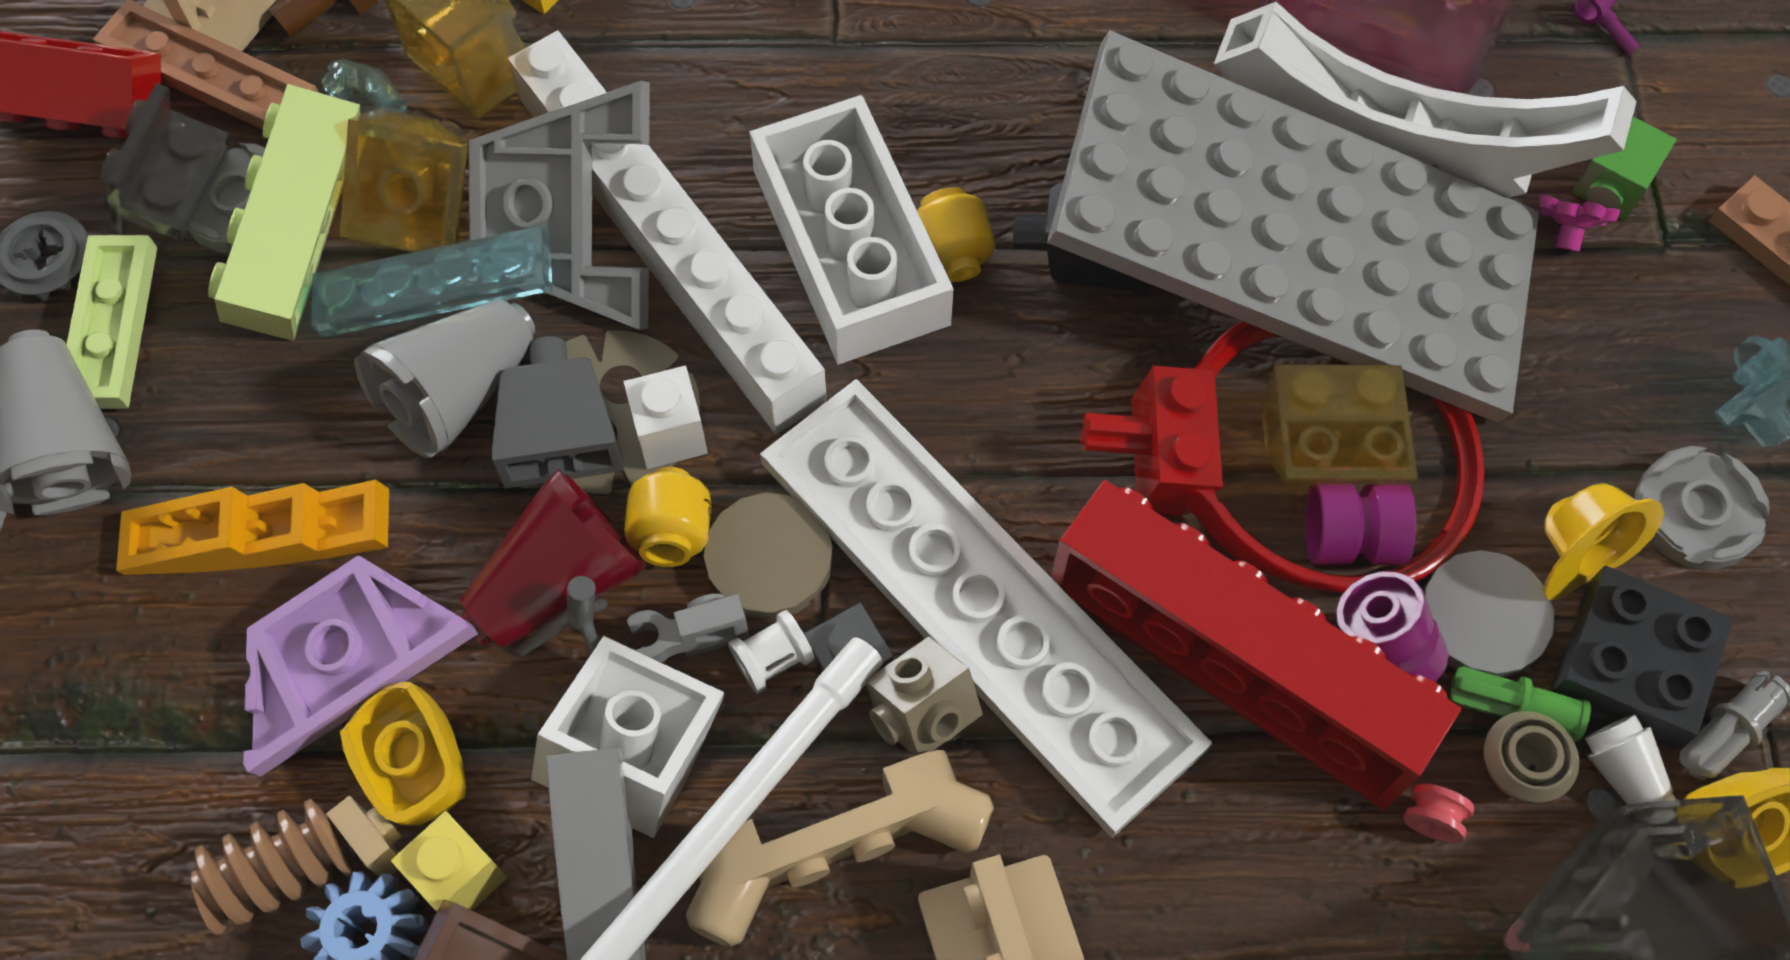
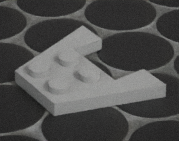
[469,81,650,330]

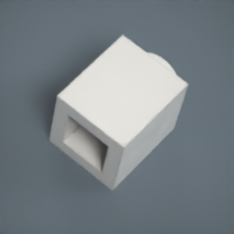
[623,366,708,469]

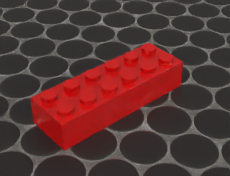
[1051,479,1462,810]

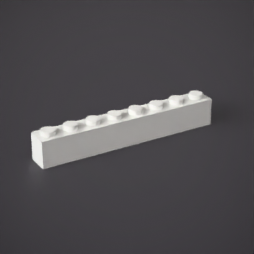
[508,30,827,435]

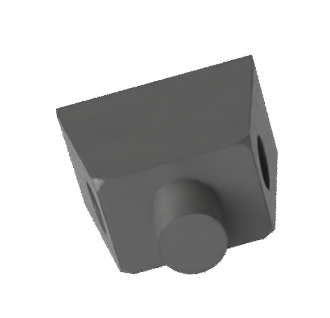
[492,336,624,489]

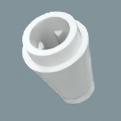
[1585,714,1679,822]

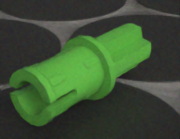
[1448,666,1591,741]

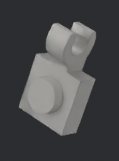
[627,594,750,663]

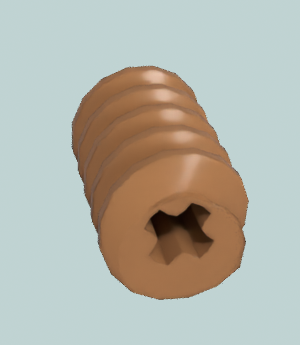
[191,798,356,936]

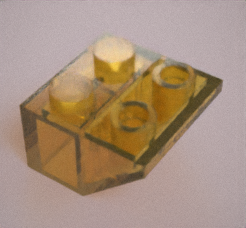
[1261,365,1418,484]

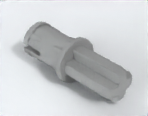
[1679,671,1790,781]

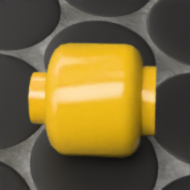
[917,187,995,282]
[624,467,711,567]

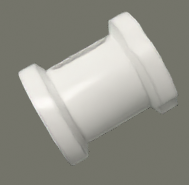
[728,610,815,694]

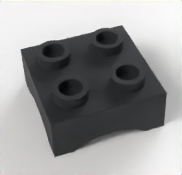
[1550,565,1733,750]

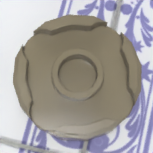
[704,492,833,620]

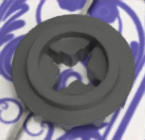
[0,211,88,301]

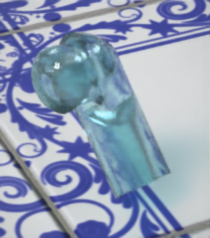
[322,58,407,121]

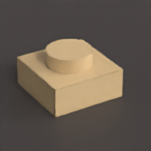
[326,796,403,877]

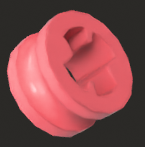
[1403,783,1475,843]

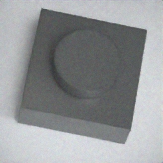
[804,603,894,672]

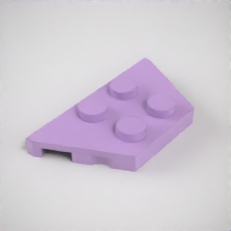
[243,555,478,776]

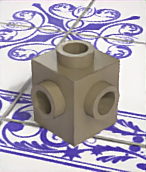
[866,636,983,756]

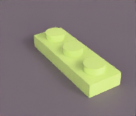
[67,235,157,409]

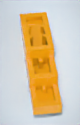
[116,479,389,575]

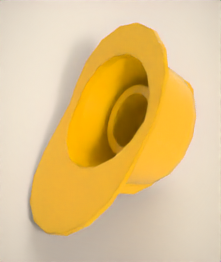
[1543,483,1665,600]

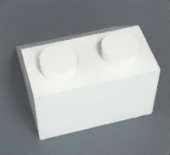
[531,636,724,838]

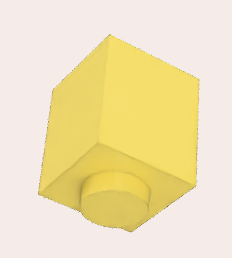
[390,811,508,912]

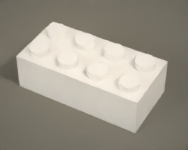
[749,95,954,365]

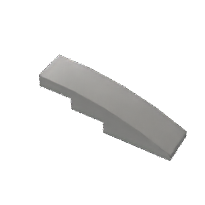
[546,747,646,960]

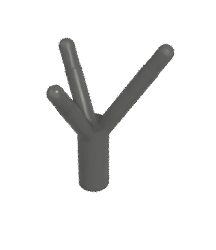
[515,576,607,657]

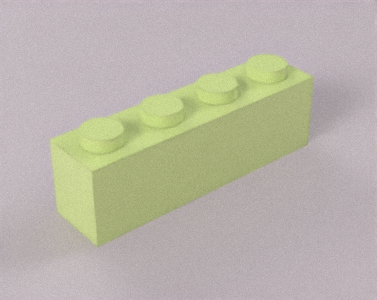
[208,84,361,341]

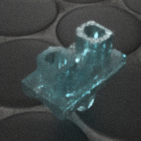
[1714,336,1790,447]

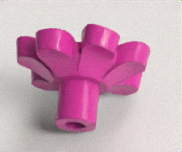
[1539,195,1621,252]

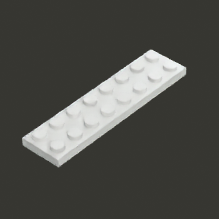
[760,379,1212,838]

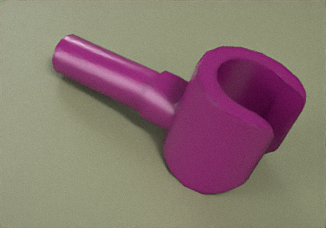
[1575,0,1640,55]

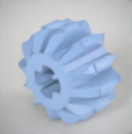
[300,871,428,960]

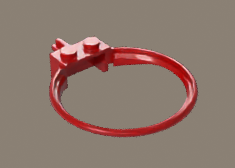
[1080,321,1484,593]

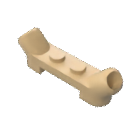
[685,750,994,947]

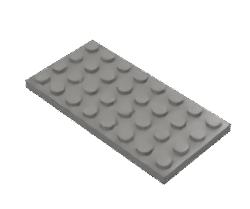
[1047,30,1539,423]

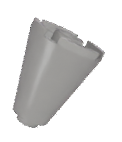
[354,299,535,458]
[0,330,131,515]

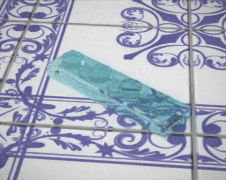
[312,226,552,337]

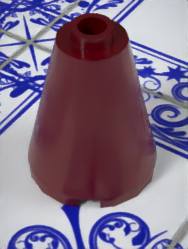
[460,469,646,647]

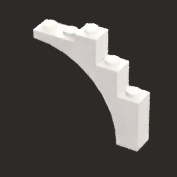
[1213,2,1637,198]

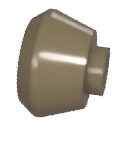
[1483,711,1579,804]

